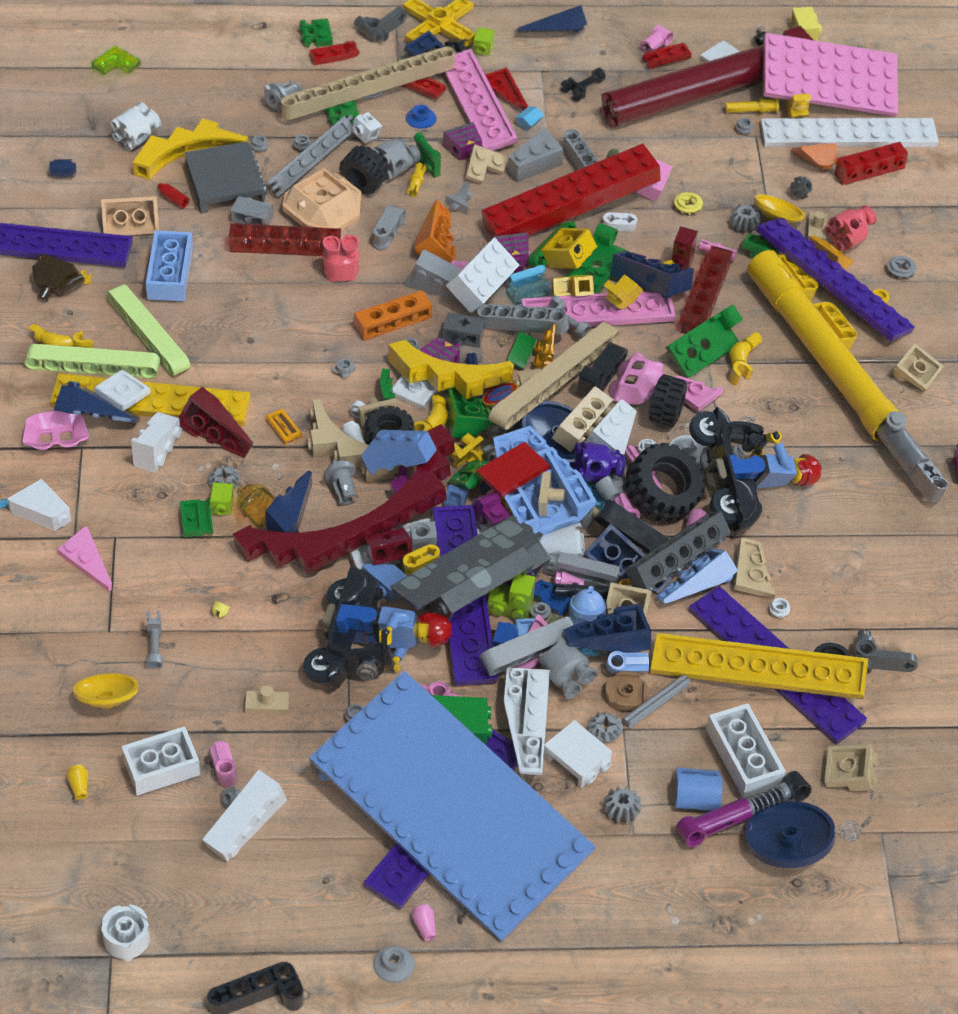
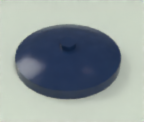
[519,401,587,467]
[745,801,836,868]

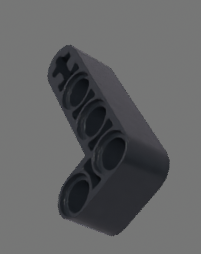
[577,342,628,397]
[594,499,669,553]
[207,961,304,1014]

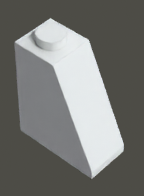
[7,479,71,531]

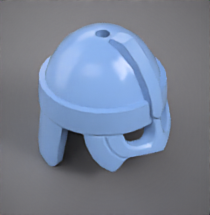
[568,586,606,625]

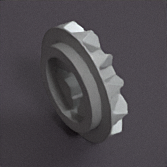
[887,256,917,279]
[208,465,240,489]
[588,711,623,742]

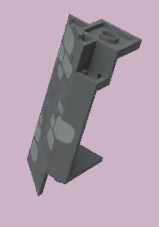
[390,515,551,621]

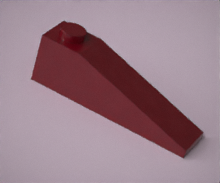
[178,387,254,458]

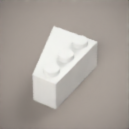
[585,399,637,454]

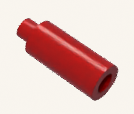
[157,183,190,209]

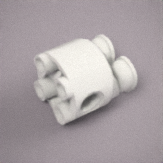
[110,102,162,151]

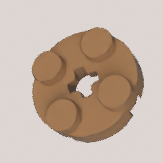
[605,671,648,711]

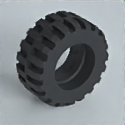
[625,443,706,523]

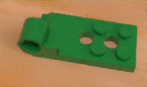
[566,223,628,294]
[665,304,743,378]

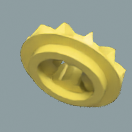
[674,192,703,215]

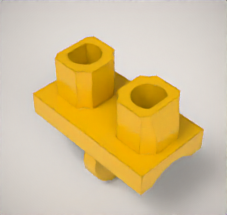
[450,433,484,469]

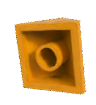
[811,235,854,269]

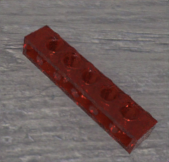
[229,223,341,256]
[679,245,733,334]

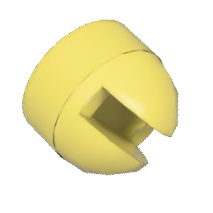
[212,601,230,618]

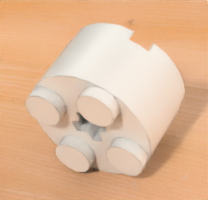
[102,905,151,961]

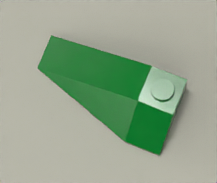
[445,387,494,439]

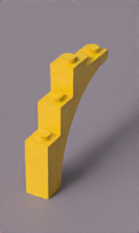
[133,118,248,180]
[388,340,514,399]

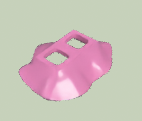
[609,353,663,405]
[22,411,89,450]

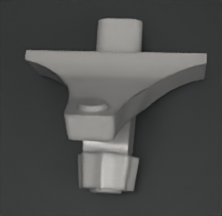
[445,182,472,215]

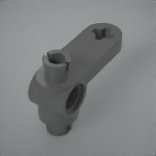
[354,7,407,42]
[853,629,918,674]

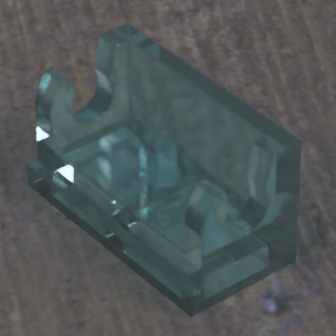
[506,274,550,305]

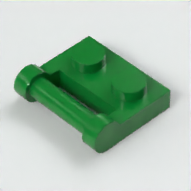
[413,132,441,178]

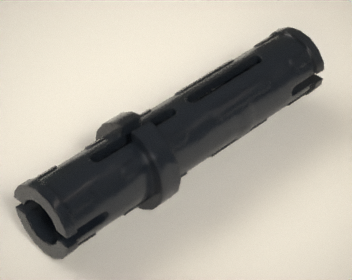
[553,582,609,599]

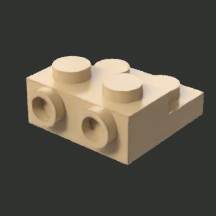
[825,744,878,791]

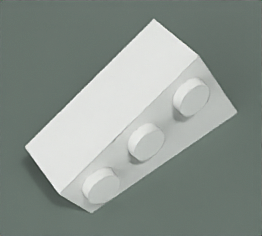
[131,412,182,473]

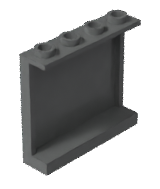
[185,141,267,213]

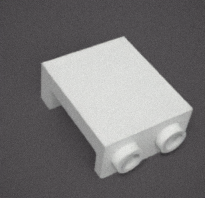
[544,720,612,788]

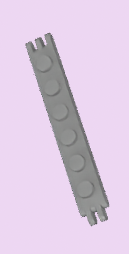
[266,115,354,197]

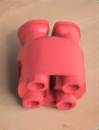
[825,205,877,251]
[322,235,359,282]

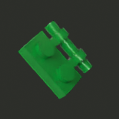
[299,18,333,47]
[325,100,359,126]
[447,460,488,490]

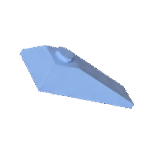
[655,548,738,604]

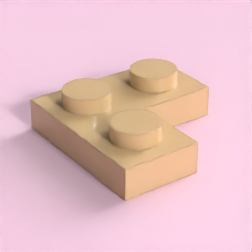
[465,145,508,184]

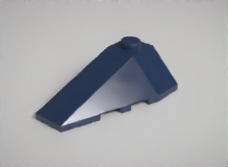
[516,5,587,33]
[265,470,312,533]
[583,524,672,594]
[563,604,651,653]

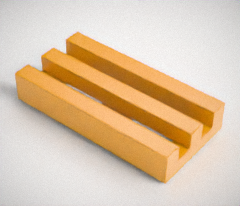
[265,408,302,445]

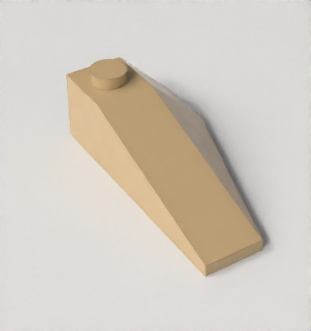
[606,583,652,667]

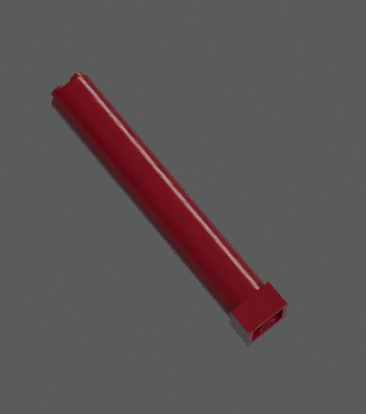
[600,26,813,128]

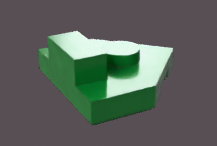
[742,233,780,258]

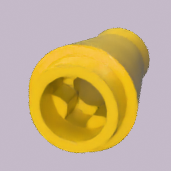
[66,765,88,800]

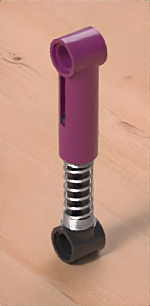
[676,771,812,847]

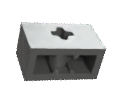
[443,312,485,348]

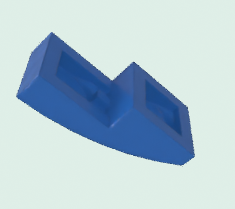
[534,579,571,616]

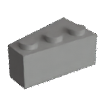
[508,128,564,182]
[405,249,461,301]

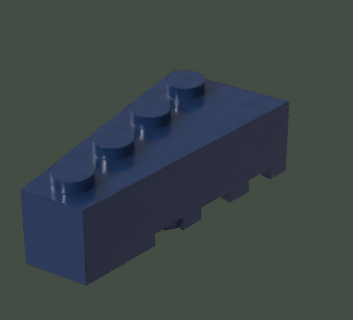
[611,251,694,298]

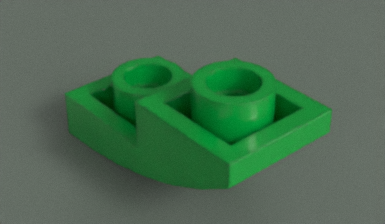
[506,331,537,370]
[380,368,396,401]

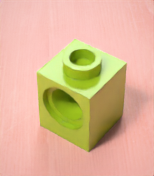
[473,27,495,56]
[210,482,234,515]

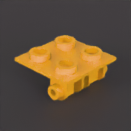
[533,324,555,370]

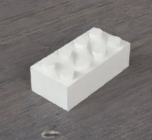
[445,237,519,313]
[706,704,786,798]

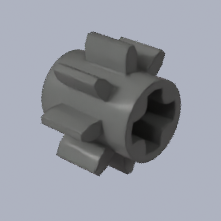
[790,176,812,199]

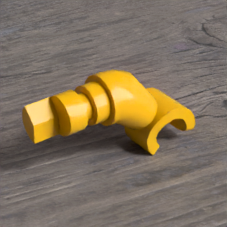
[29,324,93,348]
[729,331,762,385]
[414,395,448,431]

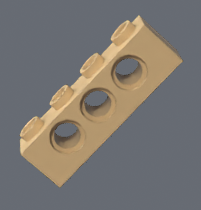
[552,386,614,452]

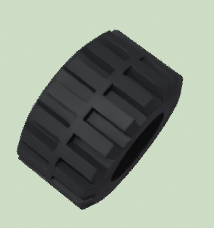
[339,145,388,195]
[649,374,687,427]
[365,406,414,445]

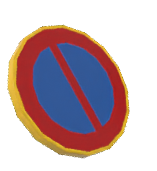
[482,382,519,407]

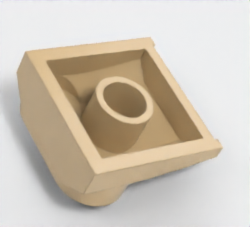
[893,343,944,391]

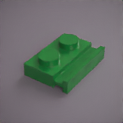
[180,498,213,538]

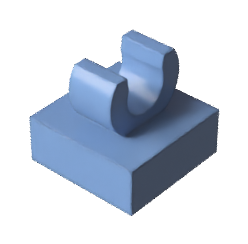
[443,485,469,506]

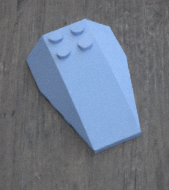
[493,426,596,534]

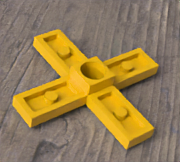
[403,0,476,47]

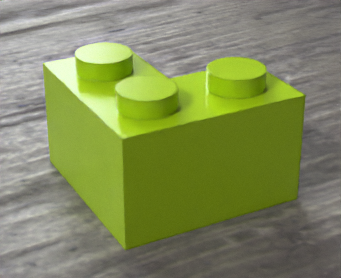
[488,574,536,620]

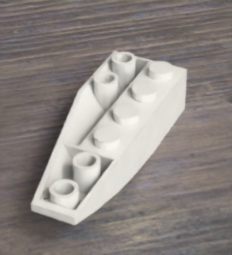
[504,667,550,775]

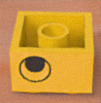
[541,228,597,269]

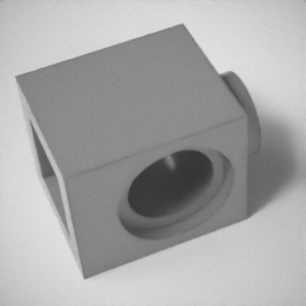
[407,521,437,552]

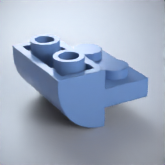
[675,768,722,811]

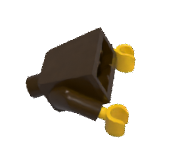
[32,254,92,301]

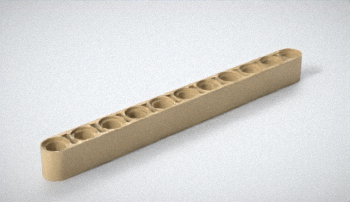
[281,47,455,119]
[489,322,621,430]

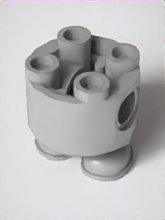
[372,139,420,180]
[538,637,598,699]

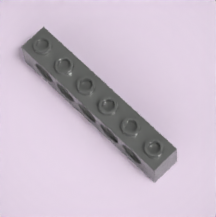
[625,511,731,590]

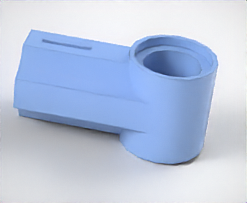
[605,651,649,674]

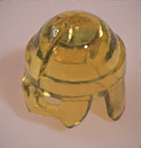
[237,484,276,527]

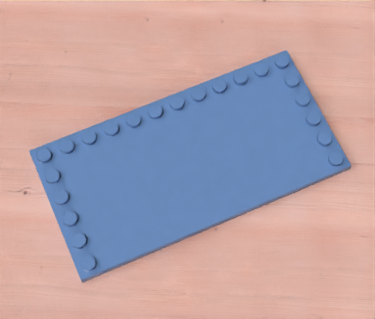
[309,671,596,942]

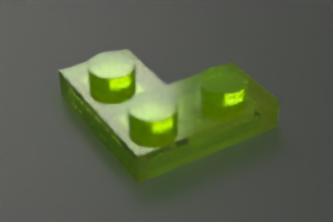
[91,45,141,75]

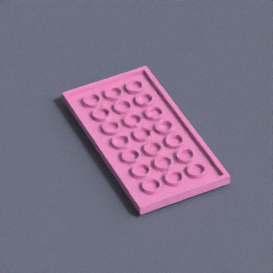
[763,33,898,117]

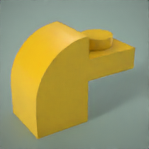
[785,94,811,118]
[604,274,643,309]
[552,275,594,296]

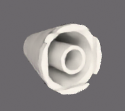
[540,523,585,557]

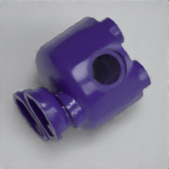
[571,441,625,483]

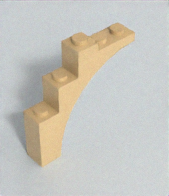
[307,399,414,482]

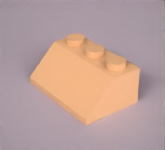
[101,196,159,235]

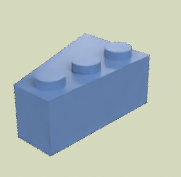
[361,430,437,474]

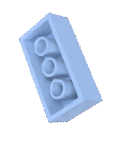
[146,231,193,301]

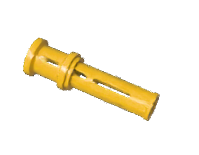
[725,98,779,114]

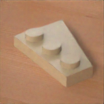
[734,537,775,599]

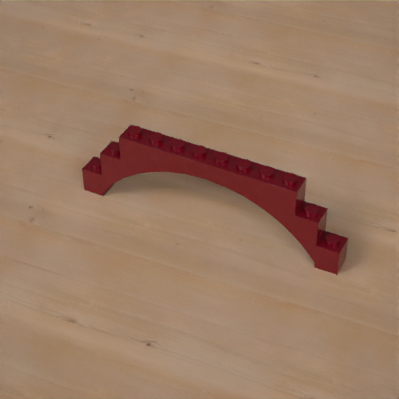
[233,424,455,575]

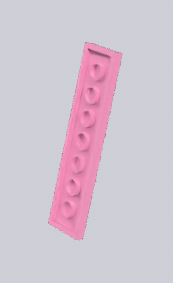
[444,49,518,151]
[521,291,676,328]

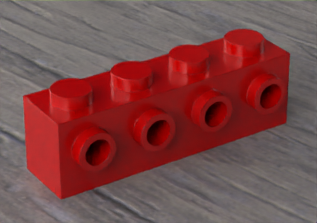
[834,142,908,185]

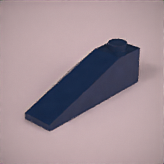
[54,381,140,423]

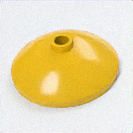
[754,194,806,224]
[73,673,139,709]

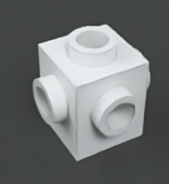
[351,112,382,144]

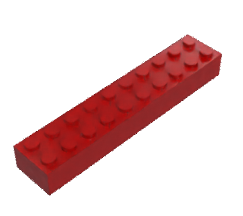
[481,143,661,239]

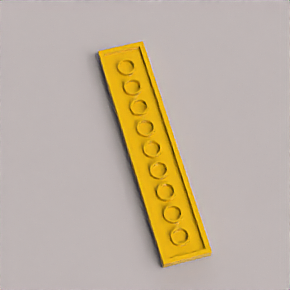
[50,373,251,426]
[651,633,868,700]

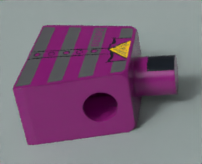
[443,122,482,160]
[493,232,529,273]
[419,337,461,363]

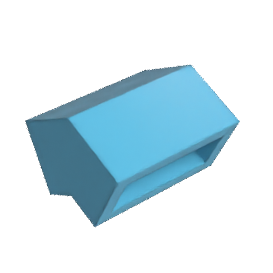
[516,106,544,131]

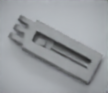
[543,552,620,587]

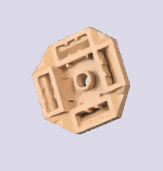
[282,168,361,236]

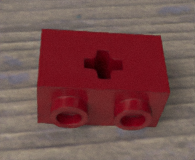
[671,226,698,270]
[364,527,412,566]

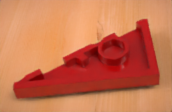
[485,67,528,111]

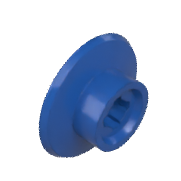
[405,105,437,129]

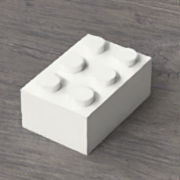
[122,726,200,796]

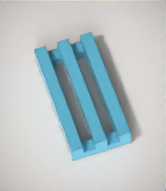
[507,265,546,289]

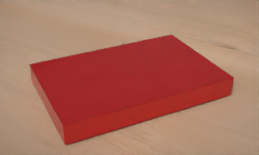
[476,441,550,498]

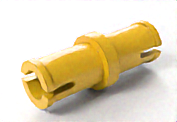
[407,163,426,197]

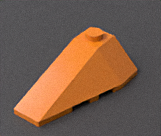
[414,199,457,263]

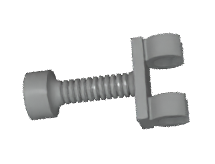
[543,295,590,338]
[146,610,163,669]

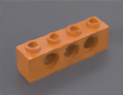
[354,290,432,341]

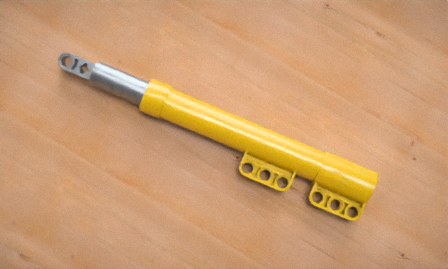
[747,250,948,503]

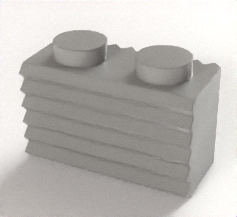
[231,196,273,230]

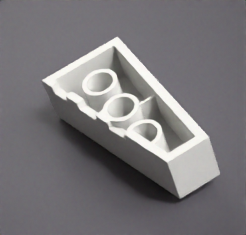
[202,770,287,862]

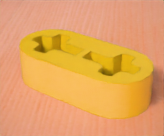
[403,544,440,574]

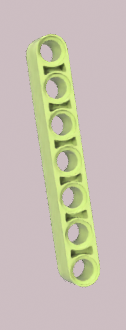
[107,284,190,376]
[25,344,160,379]

